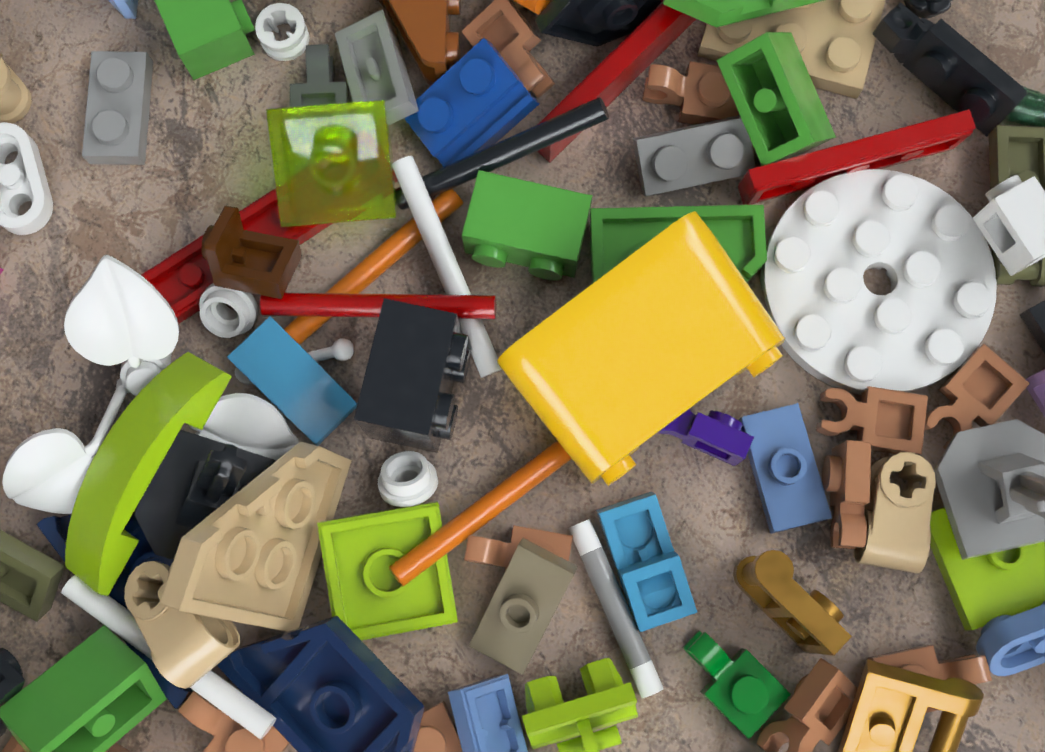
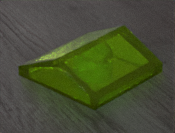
[266,100,397,227]

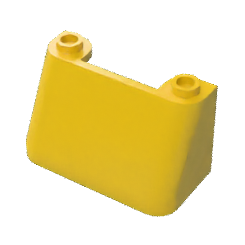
[497,211,785,486]

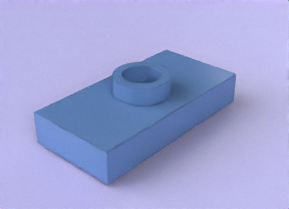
[738,403,832,534]
[448,674,528,752]

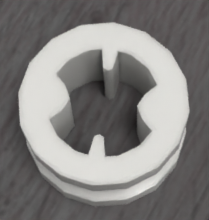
[255,3,310,61]

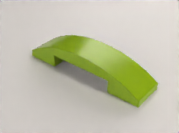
[65,352,232,596]

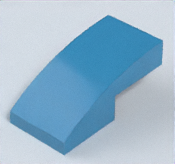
[227,316,358,446]
[596,491,698,632]

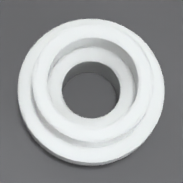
[199,283,258,338]
[378,451,438,507]

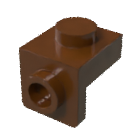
[202,205,302,299]

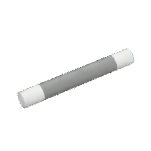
[568,519,664,698]

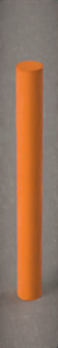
[283,189,463,345]
[388,441,571,587]

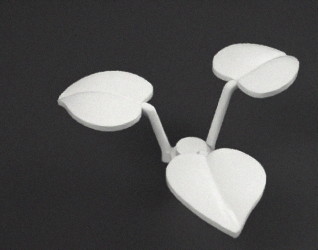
[2,255,299,514]

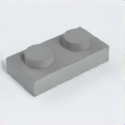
[335,9,419,134]
[82,51,153,165]
[632,115,755,197]

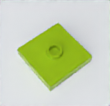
[317,501,458,641]
[930,507,1045,631]

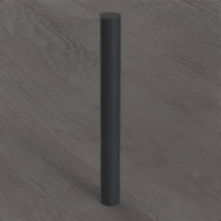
[393,97,609,210]

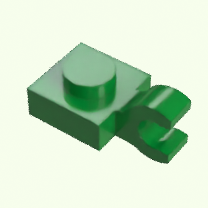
[682,630,791,739]

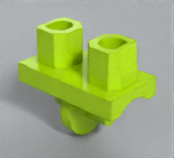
[522,658,638,752]

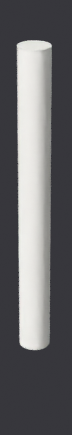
[392,156,502,378]
[61,575,277,740]

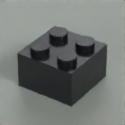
[354,298,471,453]

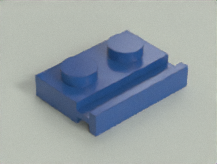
[404,38,539,167]

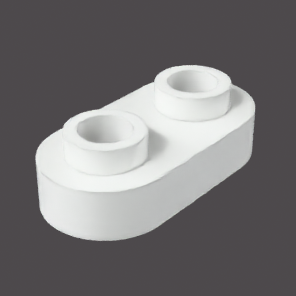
[0,122,53,235]

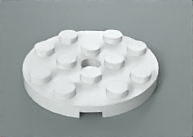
[760,169,997,395]

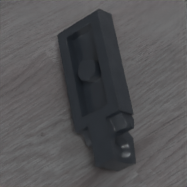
[872,3,1028,137]

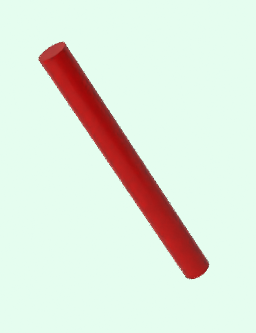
[260,293,497,319]

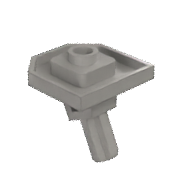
[934,419,1045,560]

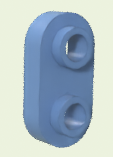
[976,601,1045,676]

